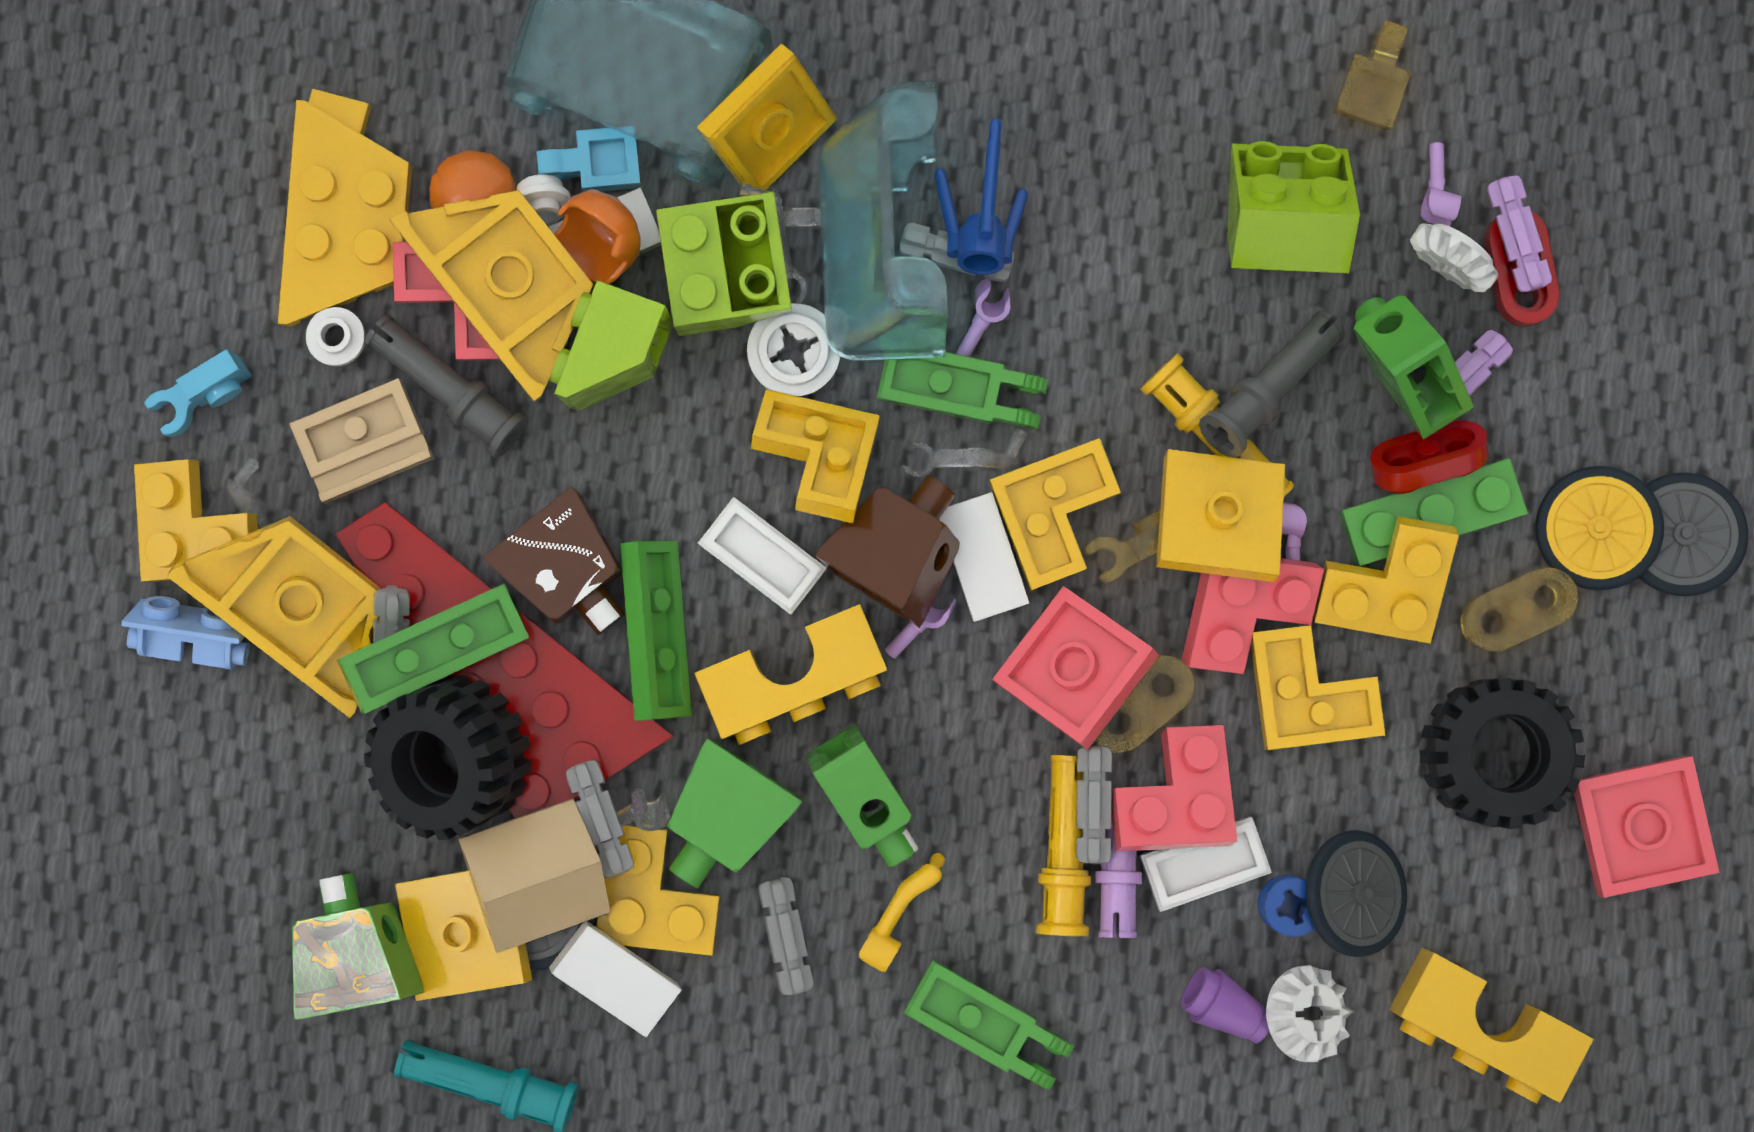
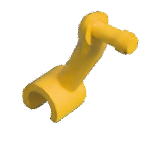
[859,853,945,972]

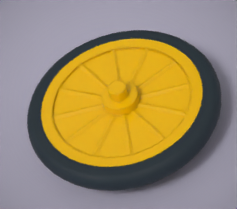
[1535,466,1664,590]

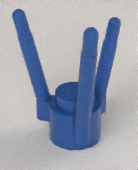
[934,118,1028,275]

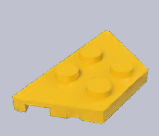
[278,100,413,327]
[389,190,593,402]
[167,516,381,718]

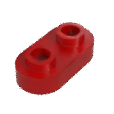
[1484,211,1559,327]
[1370,420,1489,494]

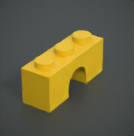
[694,604,887,745]
[1389,948,1594,1104]

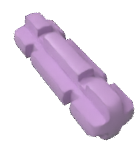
[1487,176,1552,292]
[1455,330,1513,396]

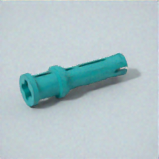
[394,1039,579,1132]

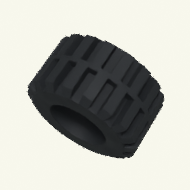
[364,676,532,840]
[1419,678,1585,829]

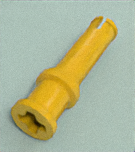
[1140,353,1294,497]
[1036,755,1091,936]

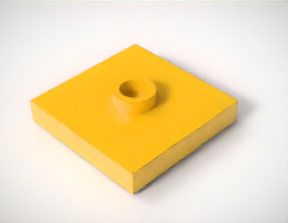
[696,43,838,195]
[1156,449,1285,582]
[395,870,532,1001]

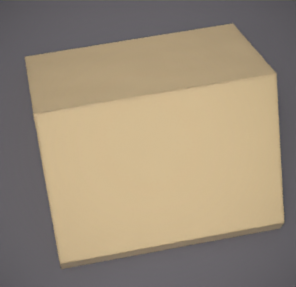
[458,799,611,953]

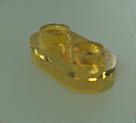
[1460,567,1578,652]
[1095,655,1194,753]

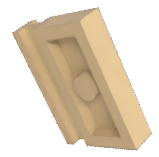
[289,378,435,504]

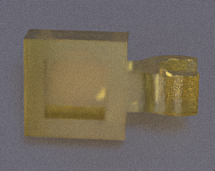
[1333,20,1411,132]
[1084,510,1160,583]

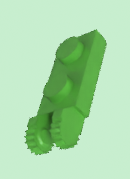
[877,340,1048,430]
[903,959,1075,1090]

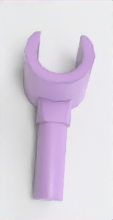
[1420,142,1462,226]
[956,278,1011,357]
[1282,502,1307,561]
[885,599,956,659]

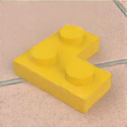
[751,389,880,523]
[989,438,1121,591]
[134,459,258,582]
[1313,516,1459,644]
[1251,625,1385,750]
[596,824,720,956]

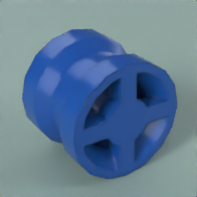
[1257,874,1315,937]

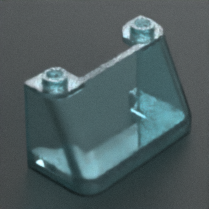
[503,0,774,183]
[819,81,948,361]

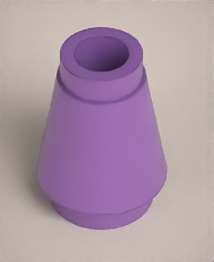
[1181,967,1269,1044]

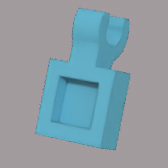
[536,125,641,192]
[144,349,252,437]

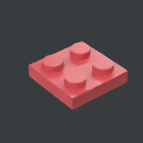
[992,586,1159,750]
[1574,756,1720,898]

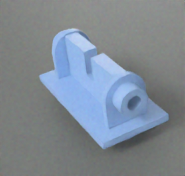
[122,596,250,670]

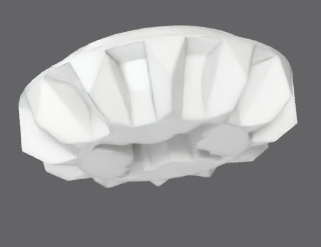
[1410,224,1498,292]
[747,303,841,396]
[1266,965,1354,1062]

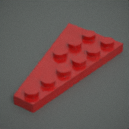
[335,503,674,818]

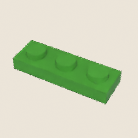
[1339,458,1528,566]
[620,541,692,721]
[337,584,529,714]

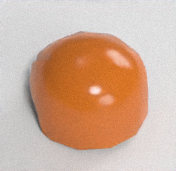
[429,150,517,209]
[554,189,641,284]

